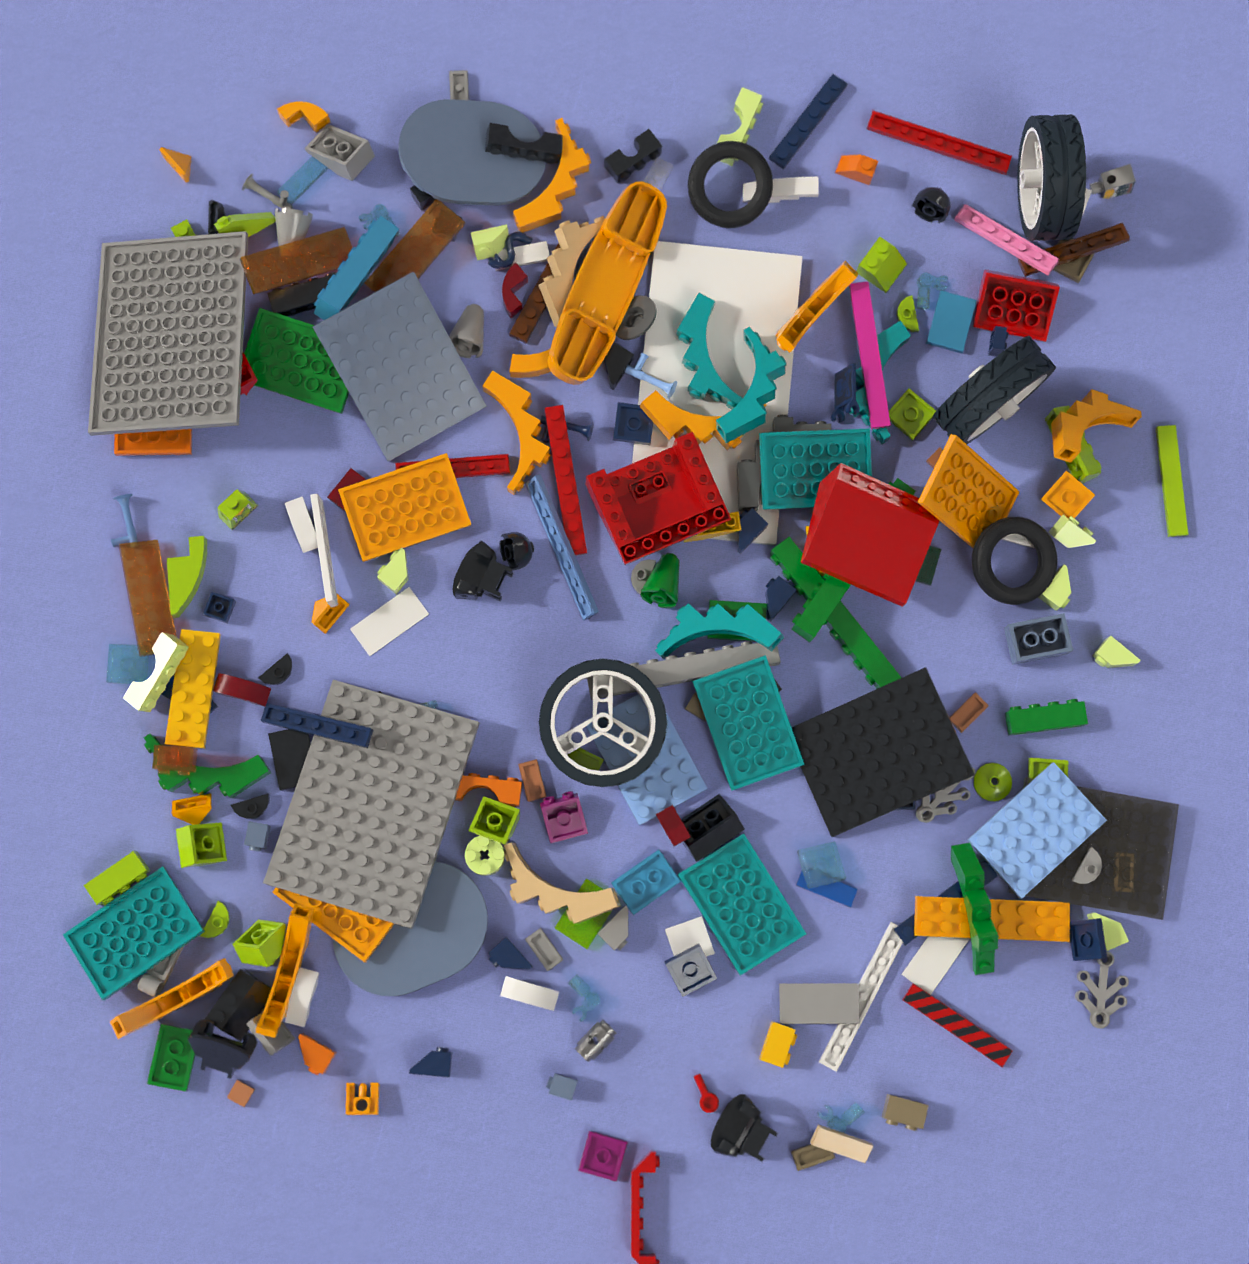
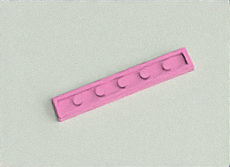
[954,204,1059,276]

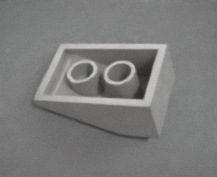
[305,124,375,181]

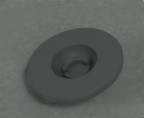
[615,296,657,340]

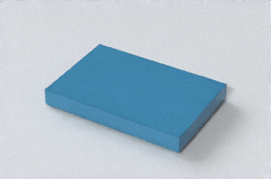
[926,290,977,353]
[611,849,681,915]

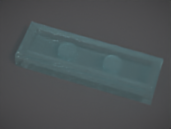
[277,156,328,205]

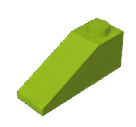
[214,212,276,237]

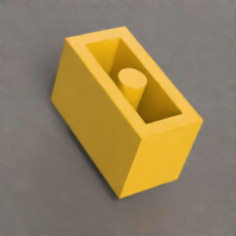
[759,1021,797,1068]

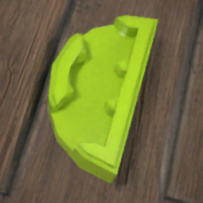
[897,295,919,332]
[200,900,230,938]

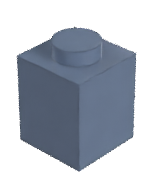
[244,821,271,852]
[546,1073,577,1101]

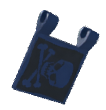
[831,363,860,423]

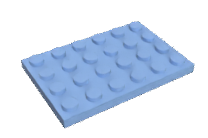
[586,694,708,826]
[967,762,1107,899]

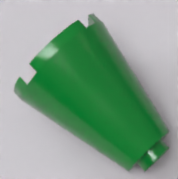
[640,553,680,608]

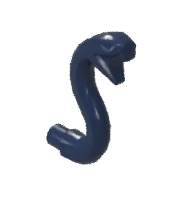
[488,232,533,269]

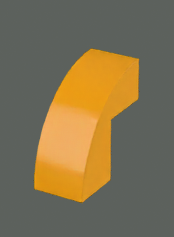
[277,101,331,133]

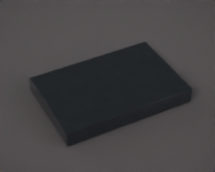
[268,729,311,791]

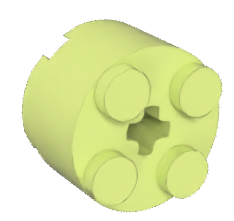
[465,836,505,876]

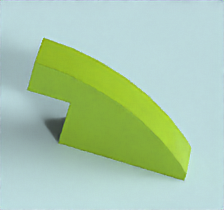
[167,536,207,618]

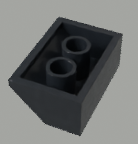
[681,794,745,862]
[205,969,271,1041]

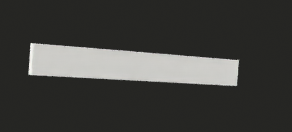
[819,922,903,1072]

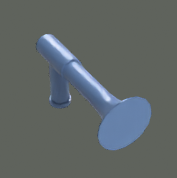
[111,494,139,548]

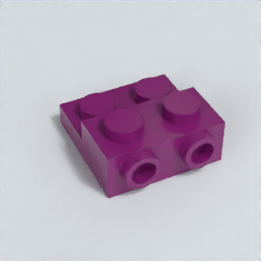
[540,791,588,844]

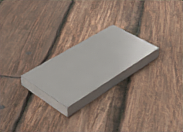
[779,983,859,1024]

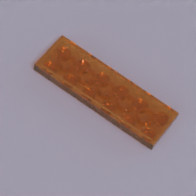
[364,199,466,293]
[240,227,353,295]
[118,540,177,657]

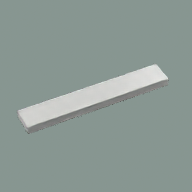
[310,494,338,607]

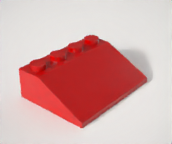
[973,269,1060,342]

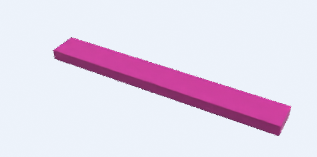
[849,282,891,429]

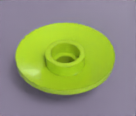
[974,763,1012,802]

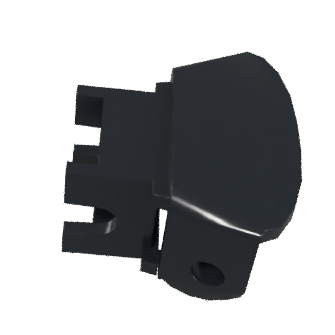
[452,540,513,602]
[188,1019,257,1079]
[711,1094,778,1162]

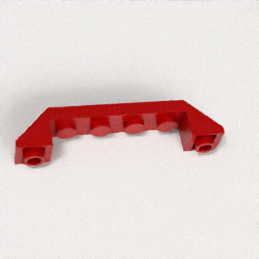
[631,1150,660,1264]

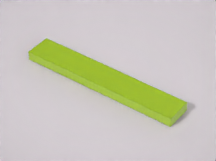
[1155,425,1188,537]

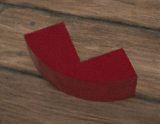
[502,263,528,318]
[213,673,271,707]
[656,805,691,846]

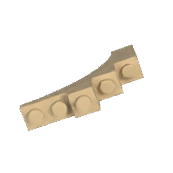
[539,216,605,327]
[504,842,621,924]

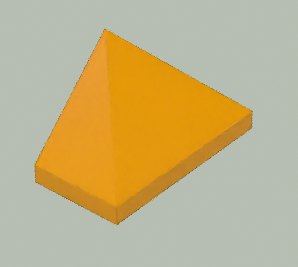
[159,147,192,183]
[311,594,350,634]
[172,793,212,825]

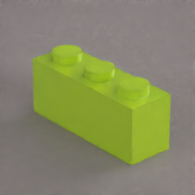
[84,851,150,906]

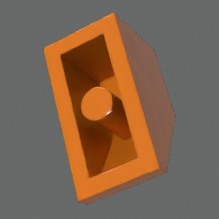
[835,154,878,185]
[298,1033,337,1076]

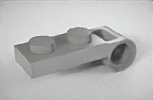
[137,946,184,998]

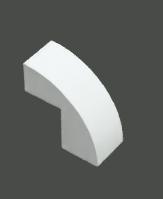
[285,496,318,553]
[285,968,319,1027]
[500,976,559,1011]

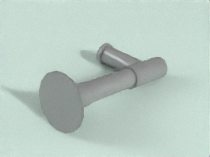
[242,174,293,209]

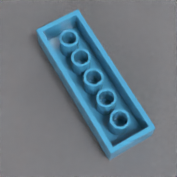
[314,216,399,320]

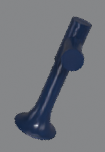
[540,416,594,443]

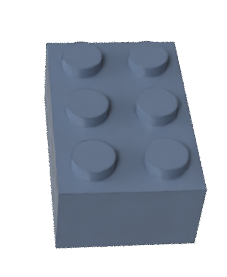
[1004,613,1073,665]

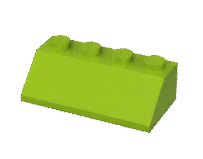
[1045,405,1102,483]

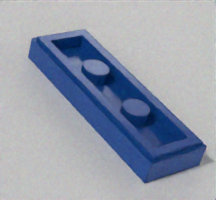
[796,867,858,908]

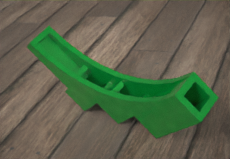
[143,733,272,798]
[951,843,998,975]

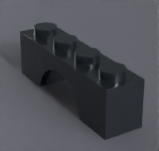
[485,123,563,164]

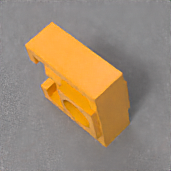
[345,1083,380,1115]

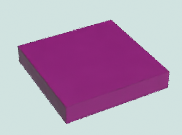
[578,1131,628,1182]

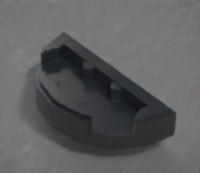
[208,200,226,234]
[258,653,292,685]
[231,794,270,819]

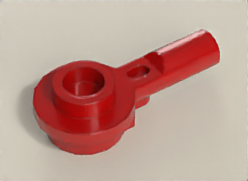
[694,1073,719,1113]

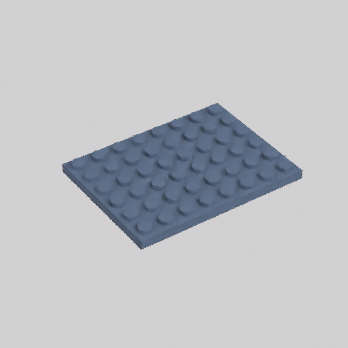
[313,272,487,461]

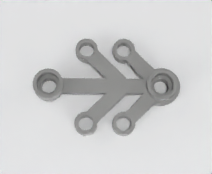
[916,767,975,823]
[1075,951,1129,1029]

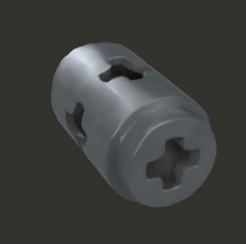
[575,1019,616,1062]

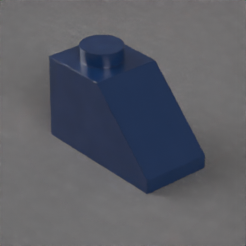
[737,508,768,554]
[765,576,796,622]
[488,937,533,969]
[409,1047,453,1077]

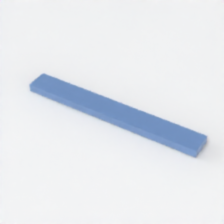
[525,474,599,620]

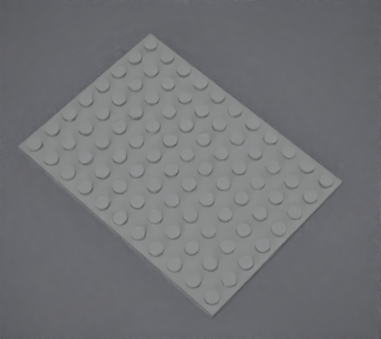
[88,231,248,436]
[263,680,480,929]

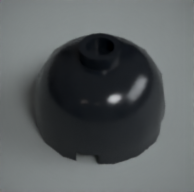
[912,187,951,223]
[500,532,534,570]

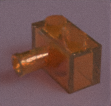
[152,745,198,776]

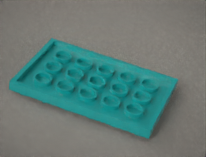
[759,429,872,510]
[692,655,804,791]
[678,833,806,976]
[63,866,205,1001]

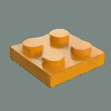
[1041,470,1095,519]

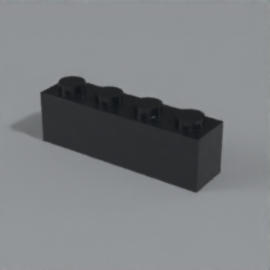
[267,272,336,317]

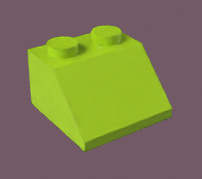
[856,237,907,293]
[469,796,520,845]
[176,822,227,868]
[232,919,286,967]

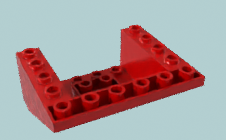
[585,432,731,565]
[801,463,939,607]

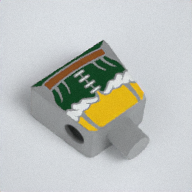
[1089,164,1135,199]

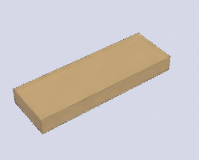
[810,1124,873,1163]

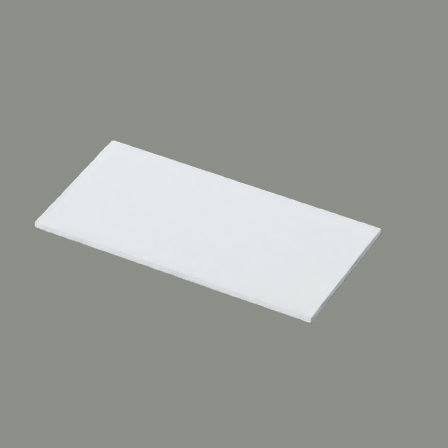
[632,241,802,546]

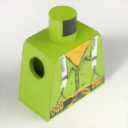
[217,489,258,530]

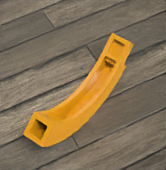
[509,349,551,378]

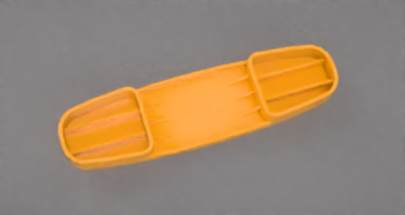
[547,181,667,385]

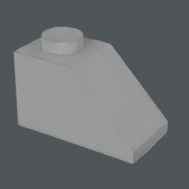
[598,906,628,950]

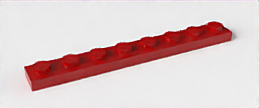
[866,110,1012,175]
[545,405,587,556]

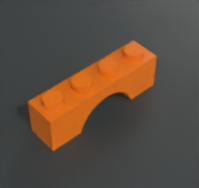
[455,773,522,808]

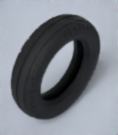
[688,141,773,228]
[972,517,1057,605]

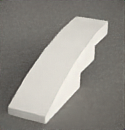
[743,177,819,203]

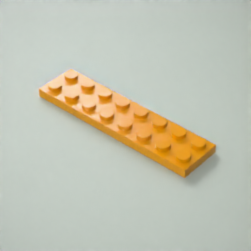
[914,896,1070,942]

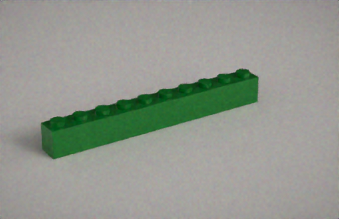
[791,478,916,643]
[770,536,902,689]

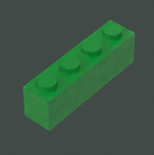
[1005,699,1088,736]

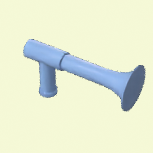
[625,353,677,399]

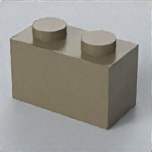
[882,1094,929,1131]

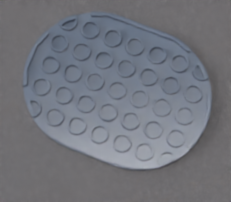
[398,99,546,205]
[333,862,488,996]

